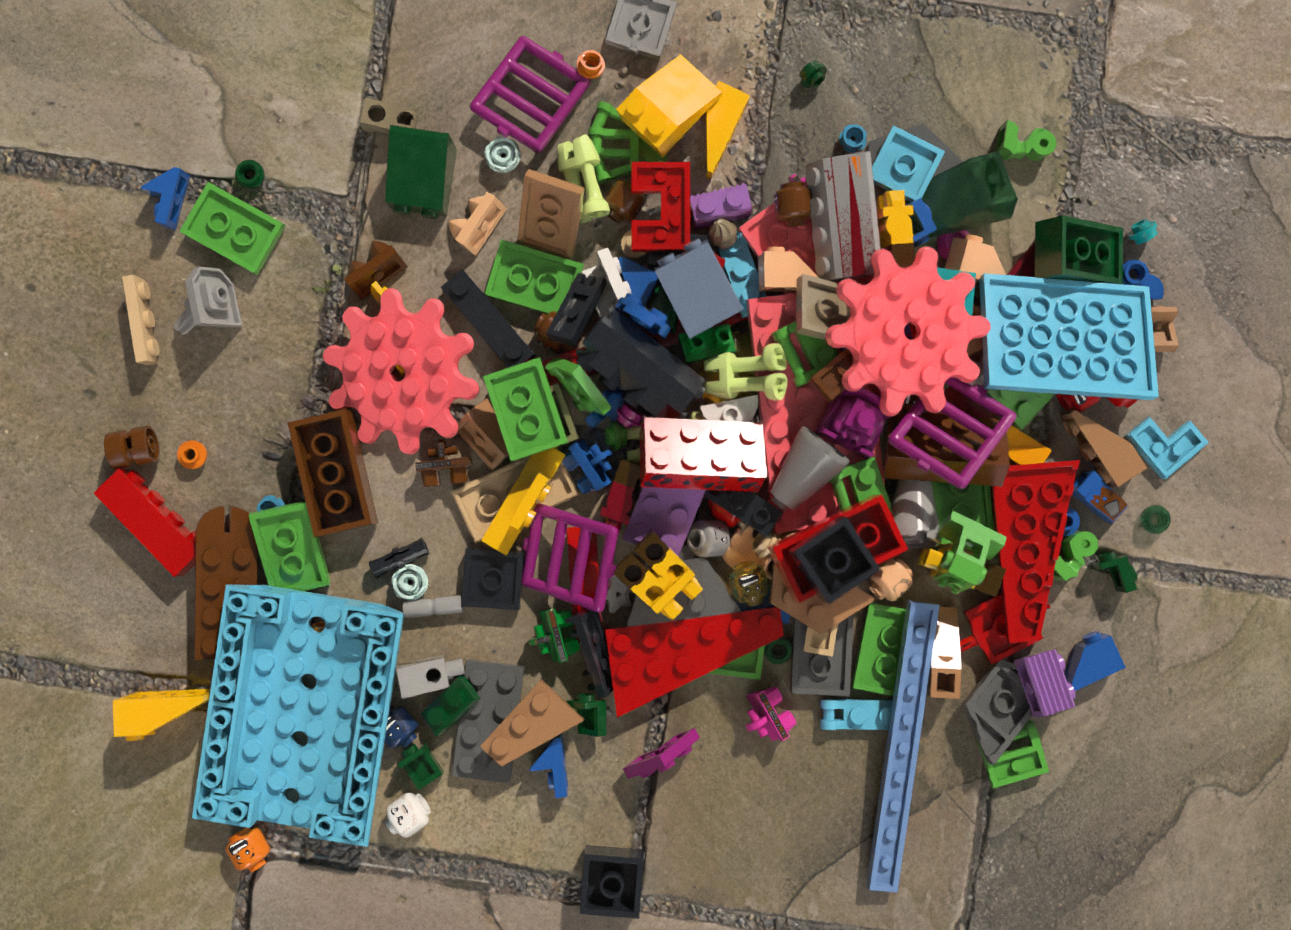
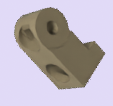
[360,97,418,134]

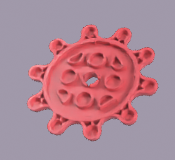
[825,247,991,416]
[323,288,479,455]

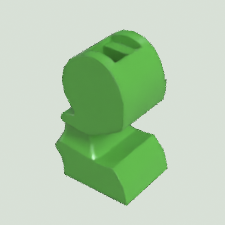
[995,120,1056,161]
[1053,531,1098,581]

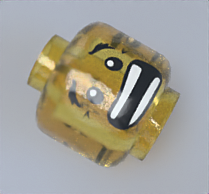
[728,561,770,606]

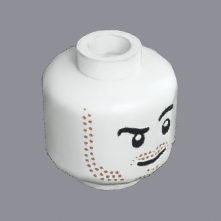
[385,793,431,838]

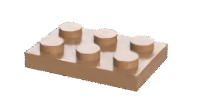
[517,169,585,260]

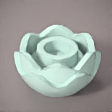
[485,137,521,173]
[391,564,428,601]

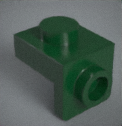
[1090,552,1138,593]
[566,693,607,737]
[397,743,444,791]

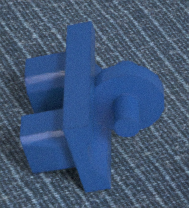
[562,439,613,494]

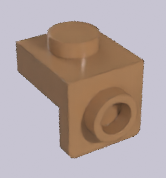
[1151,306,1179,352]

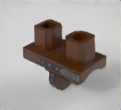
[415,439,472,487]

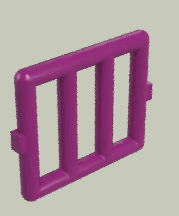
[469,36,591,153]
[888,377,1016,489]
[522,503,618,612]

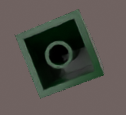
[385,125,457,219]

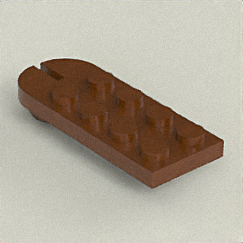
[194,505,257,660]

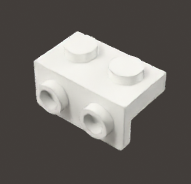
[582,248,632,318]

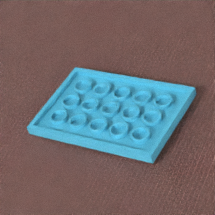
[979,273,1159,400]

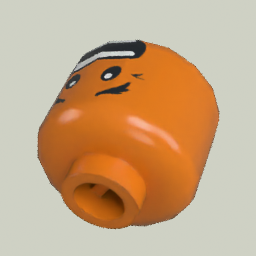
[225,827,271,873]

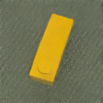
[705,81,750,180]

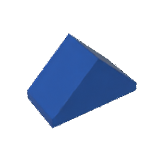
[618,257,659,308]

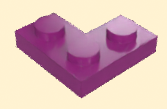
[623,728,700,779]

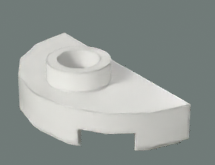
[700,395,758,422]

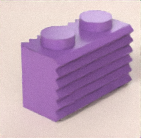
[690,183,752,230]
[1014,649,1075,717]

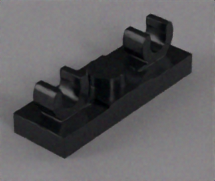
[565,608,613,698]

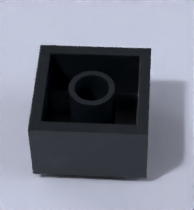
[788,516,881,605]
[580,845,644,919]

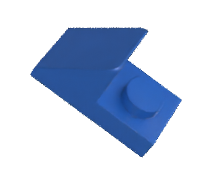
[140,167,190,230]
[529,733,569,798]

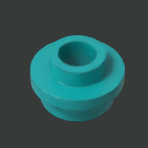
[1128,219,1158,245]

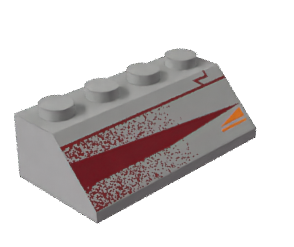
[806,151,880,282]

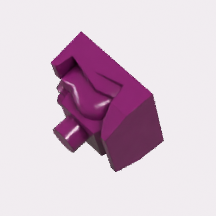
[815,388,890,459]

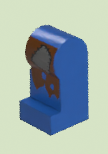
[1072,471,1128,524]

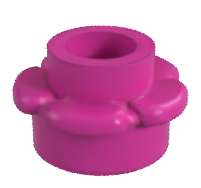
[617,402,644,428]

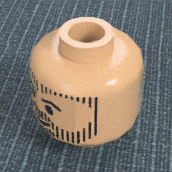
[869,558,913,601]

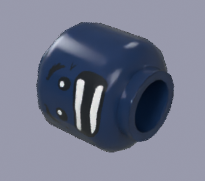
[384,705,418,749]

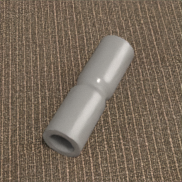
[403,595,464,619]

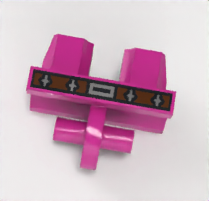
[745,687,797,741]

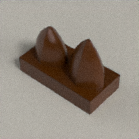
[344,241,408,300]
[810,349,853,403]

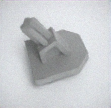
[174,267,242,335]

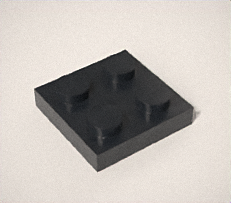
[461,548,524,610]

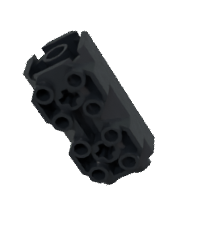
[574,306,706,419]

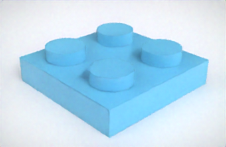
[872,125,945,202]

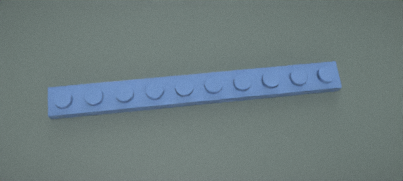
[866,600,940,892]

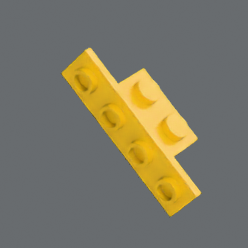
[481,448,566,555]

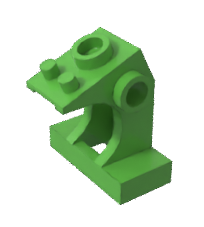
[934,511,1007,594]

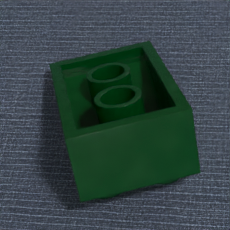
[1035,215,1123,284]

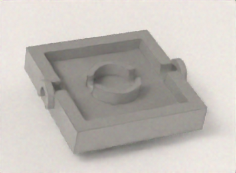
[605,0,677,60]

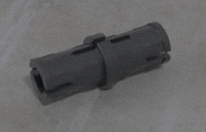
[369,537,430,579]

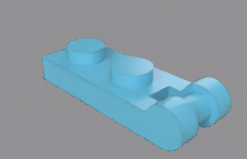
[820,698,893,730]

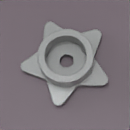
[606,576,632,613]

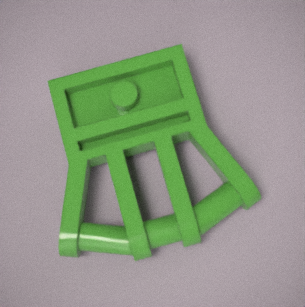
[588,101,667,184]

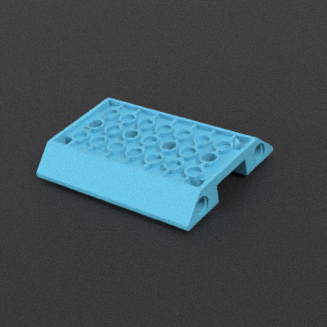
[192,585,404,847]

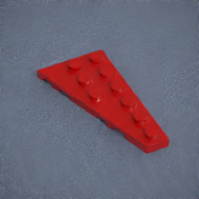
[991,460,1080,643]
[606,606,784,717]

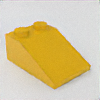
[616,54,722,158]
[113,688,211,741]

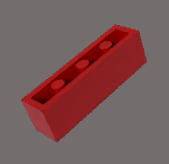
[93,469,195,577]

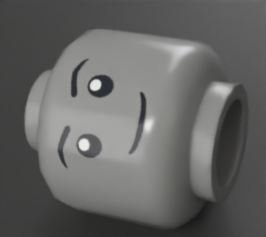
[687,520,730,557]

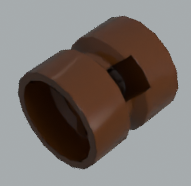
[104,425,160,470]

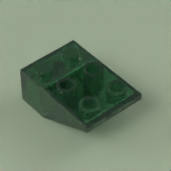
[922,151,1018,238]

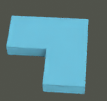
[1125,417,1209,480]

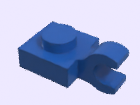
[585,387,626,430]

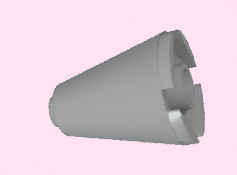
[771,426,849,511]
[891,479,942,548]

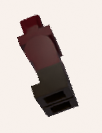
[600,459,640,535]

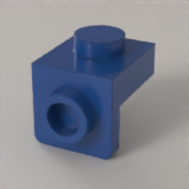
[905,198,937,248]

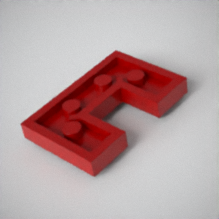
[631,162,690,252]

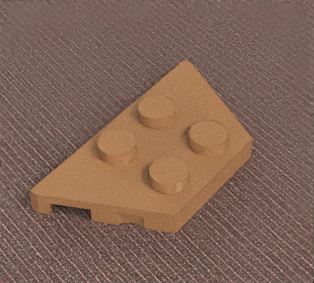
[769,538,875,634]

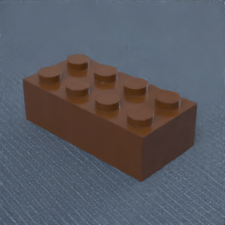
[288,409,378,537]
[883,412,1010,487]

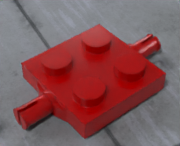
[959,592,1051,664]

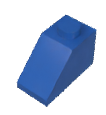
[1064,631,1126,691]

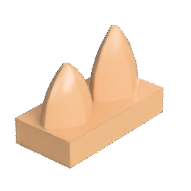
[448,192,507,256]

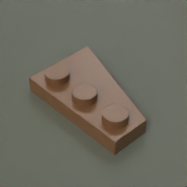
[480,679,584,767]

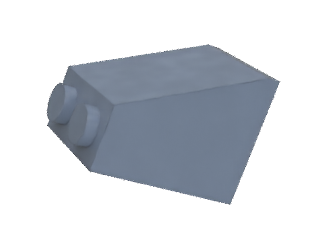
[655,238,743,338]

